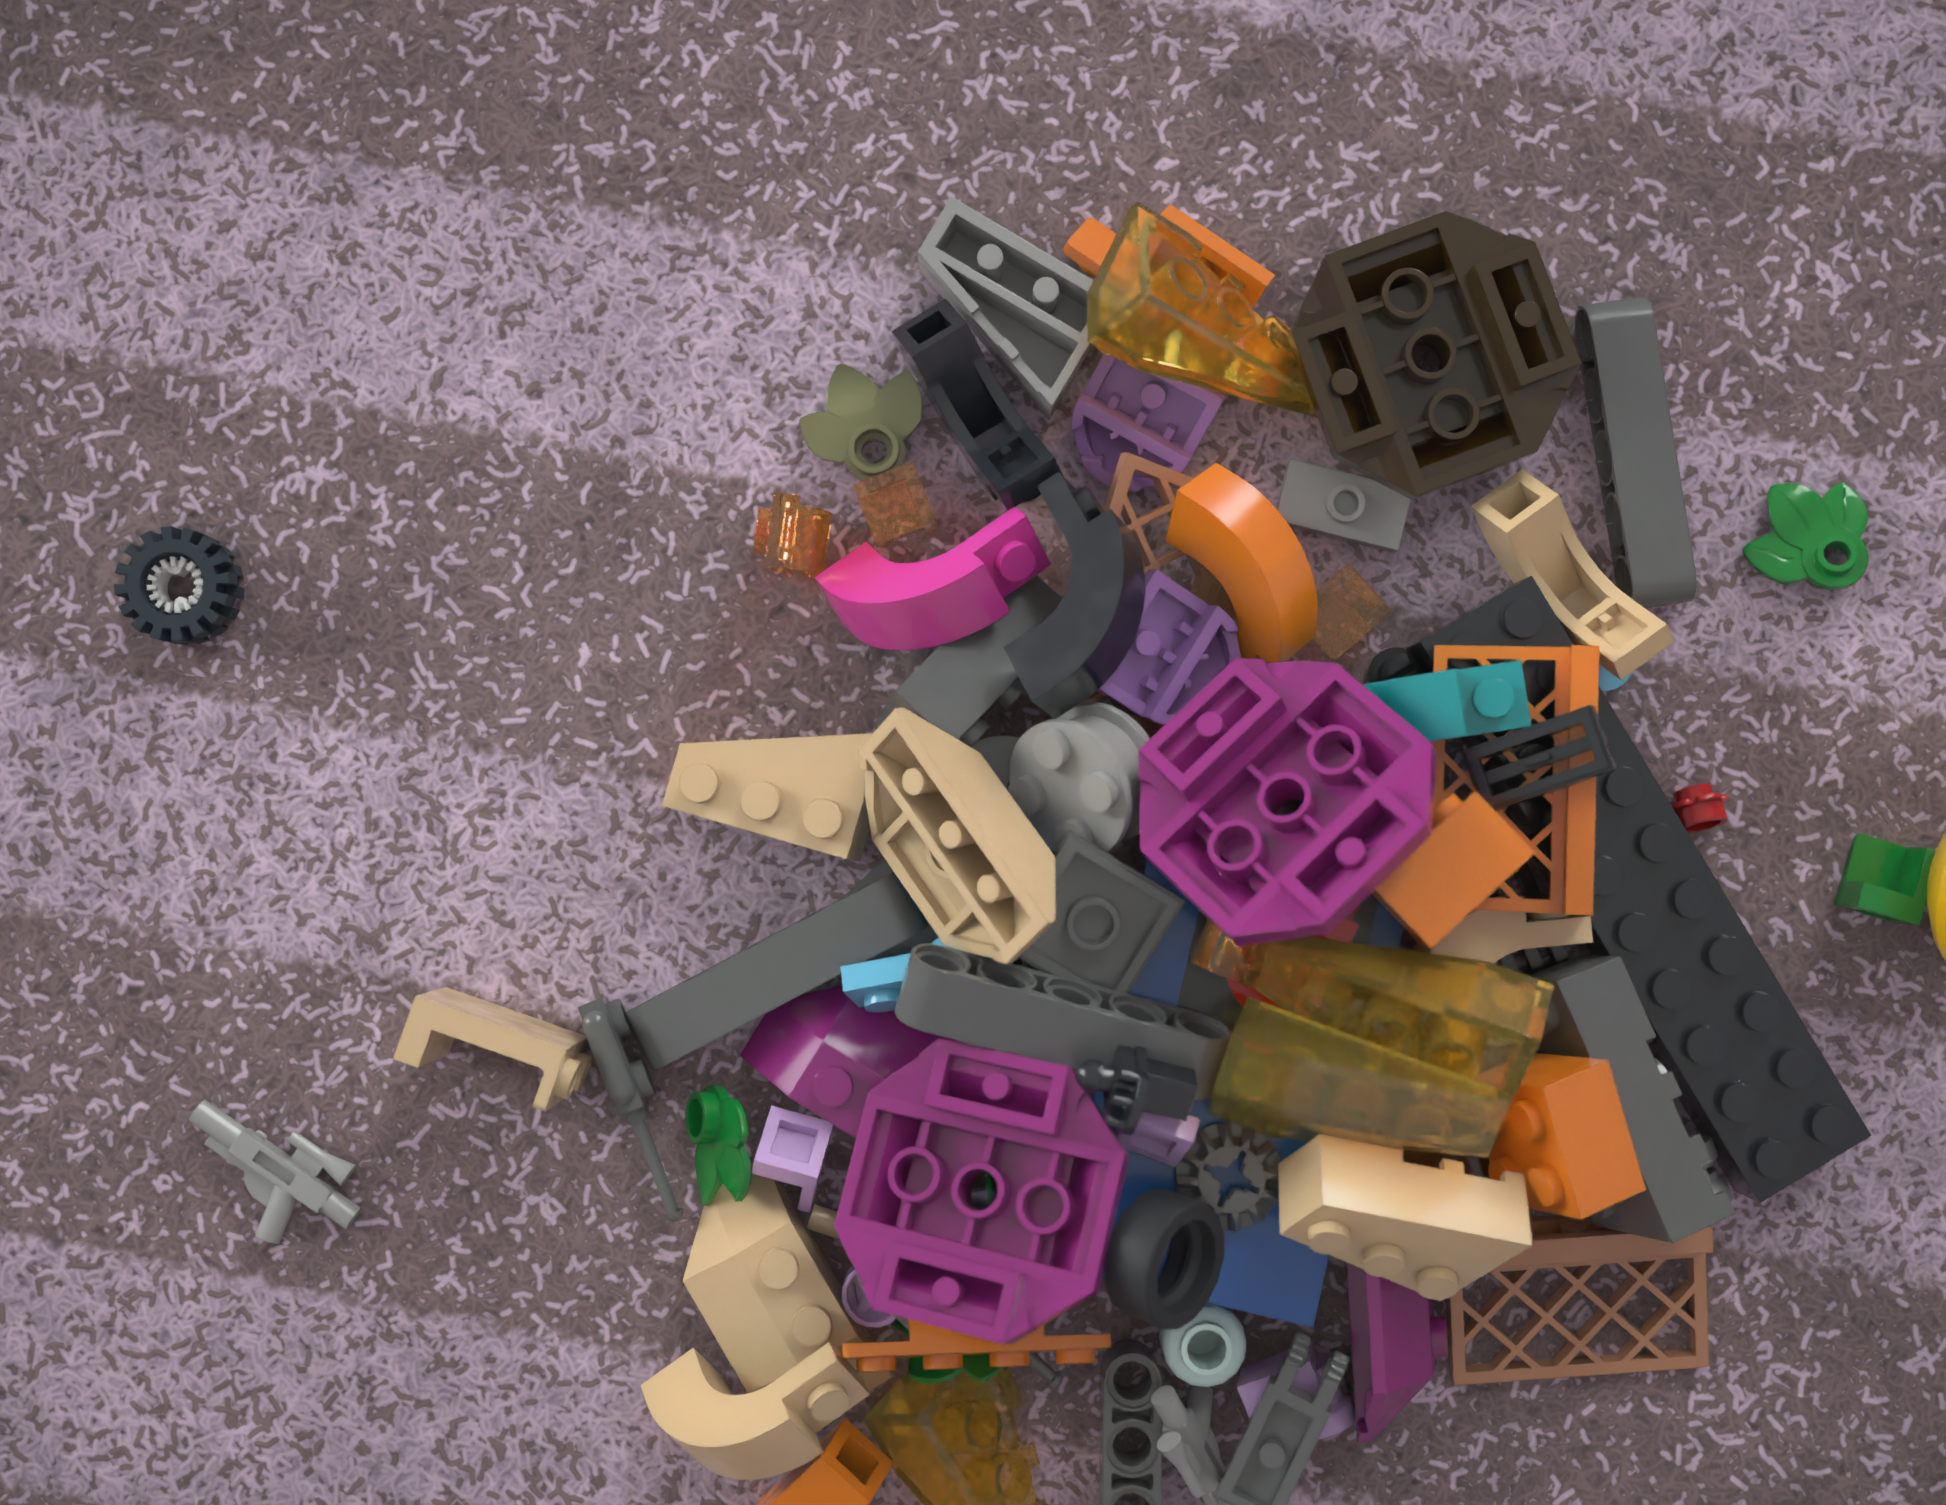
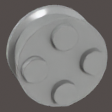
[1008,702,1151,852]

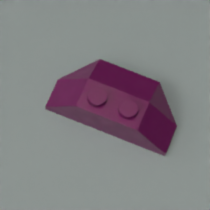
[740,985,955,1139]
[1347,1263,1448,1443]

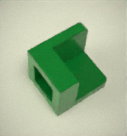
[1834,834,1936,926]

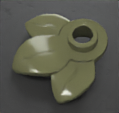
[799,364,923,484]

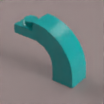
[1363,660,1532,742]

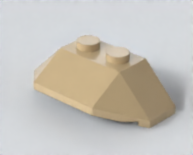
[857,707,1056,964]
[683,1161,893,1393]

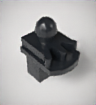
[1075,1044,1198,1136]

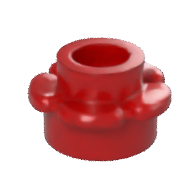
[1671,784,1729,834]

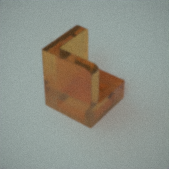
[853,461,937,548]
[1312,563,1392,660]

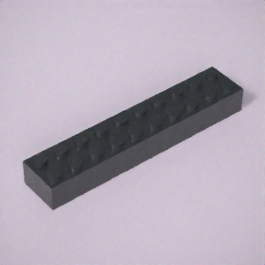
[1407,576,1872,1203]

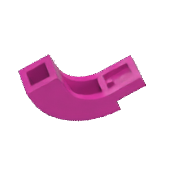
[814,506,1052,651]

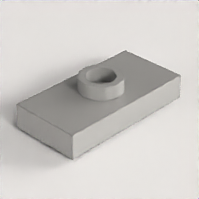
[1276,459,1411,553]

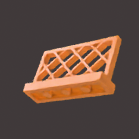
[1432,645,1600,916]

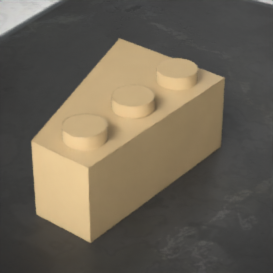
[662,733,873,861]
[1278,1134,1533,1302]

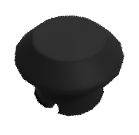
[1368,647,1424,683]

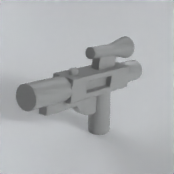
[189,1100,362,1244]
[1151,1385,1229,1505]

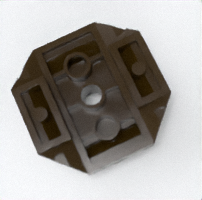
[1287,211,1582,500]

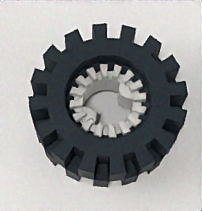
[114,526,245,645]

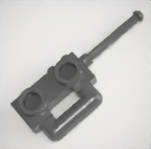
[578,997,683,1222]

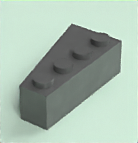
[1519,955,1736,1243]

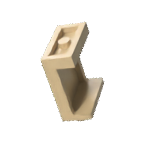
[393,987,593,1112]

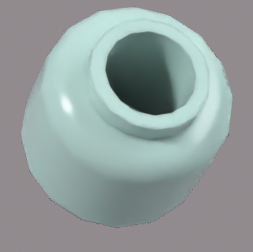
[1159,1303,1247,1387]

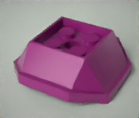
[1138,658,1437,946]
[834,1038,1130,1345]

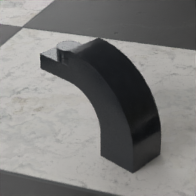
[891,298,1064,510]
[1004,472,1145,719]

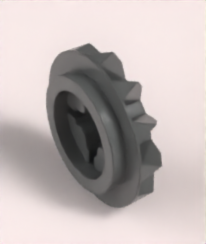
[1176,1122,1280,1232]

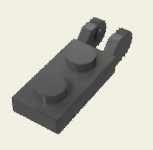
[1214,1331,1349,1505]

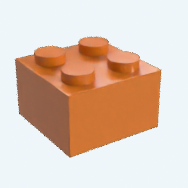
[1371,791,1535,949]
[1465,1052,1646,1219]

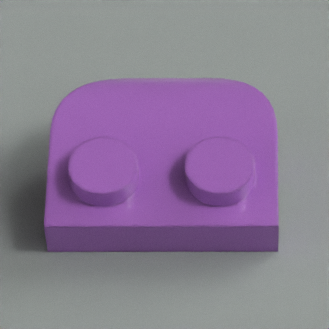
[1071,334,1226,492]
[1097,569,1241,725]

